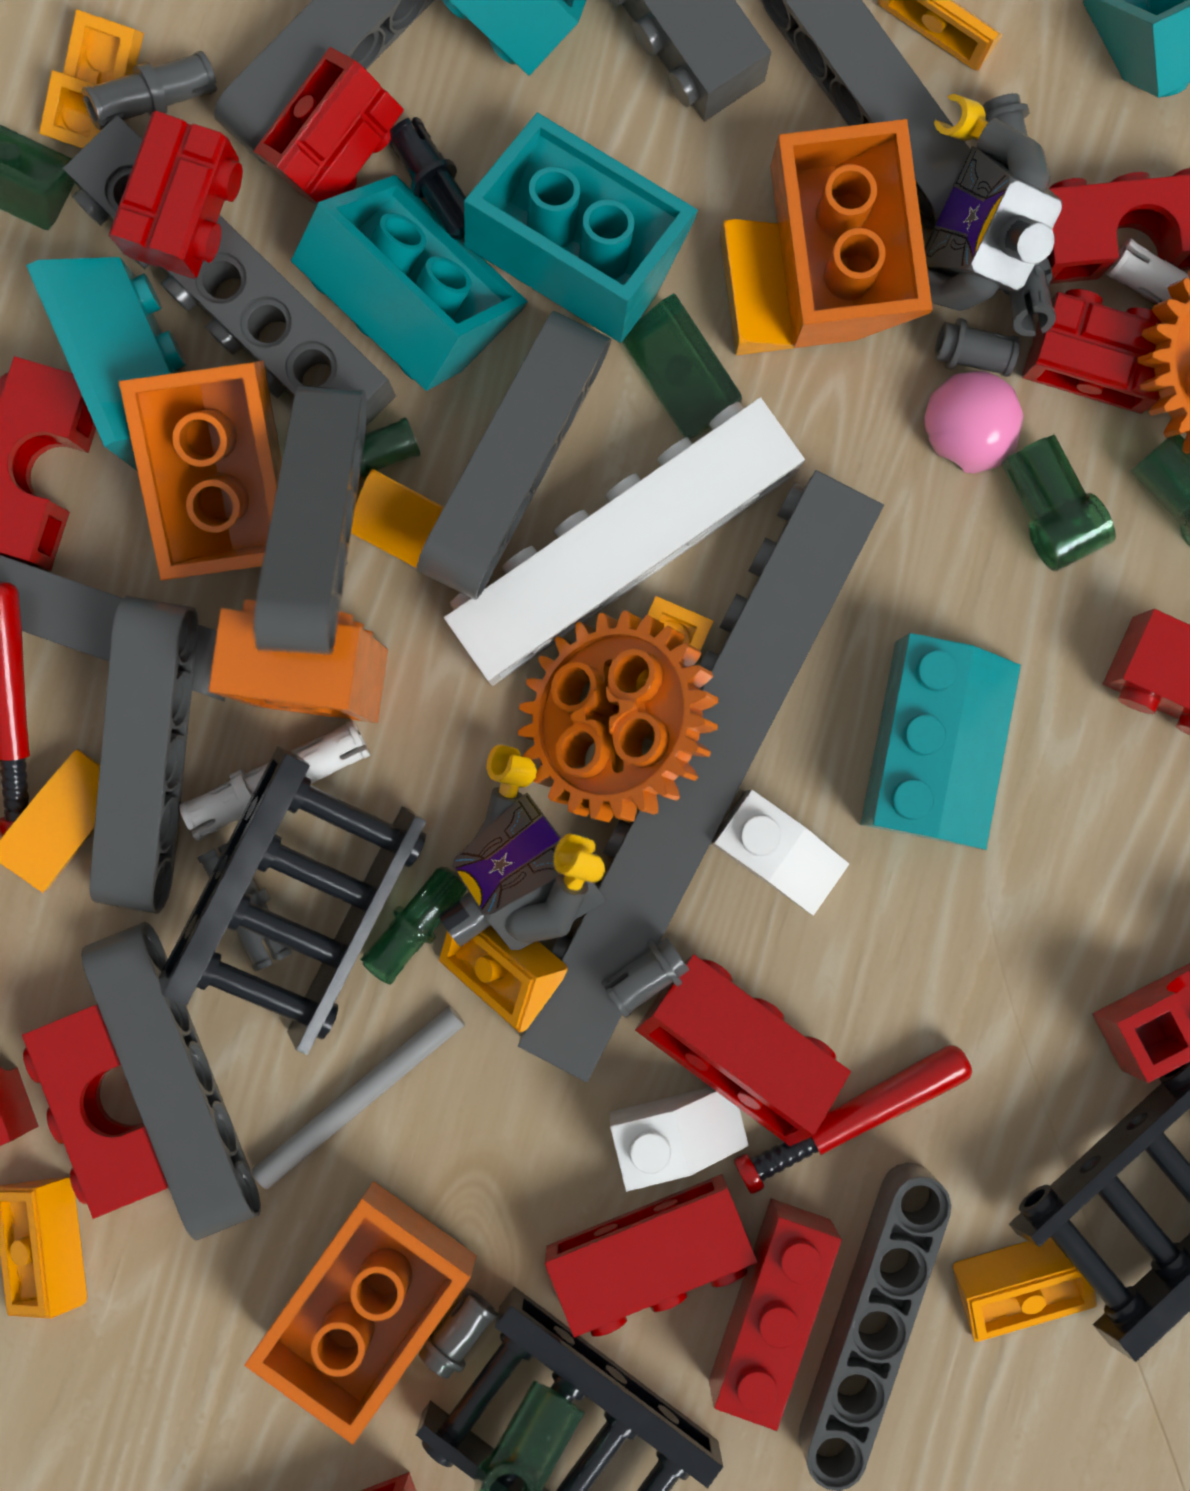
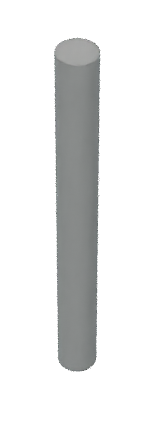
[252,1005,465,1189]

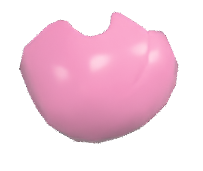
[924,371,1024,474]

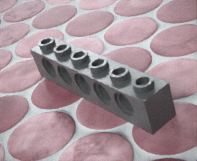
[63,115,396,426]

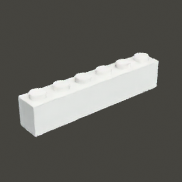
[444,397,805,686]

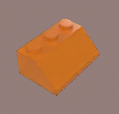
[770,119,933,348]
[119,360,282,581]

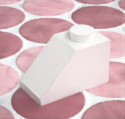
[711,790,849,916]
[610,1087,749,1192]

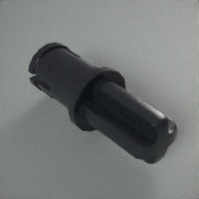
[389,117,466,240]

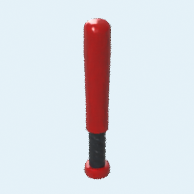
[0,581,30,836]
[734,1045,972,1194]

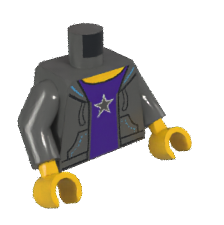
[925,94,1063,311]
[438,745,606,950]

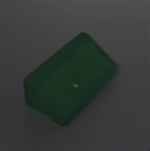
[0,125,75,230]
[622,293,742,440]

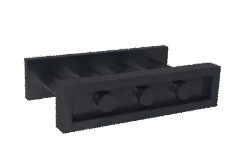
[158,746,427,1055]
[1009,1062,1190,1362]
[416,1286,723,1491]

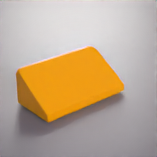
[877,0,1003,71]
[720,219,794,356]
[351,469,444,568]
[439,925,568,1033]
[0,1177,87,1319]
[953,1238,1097,1342]

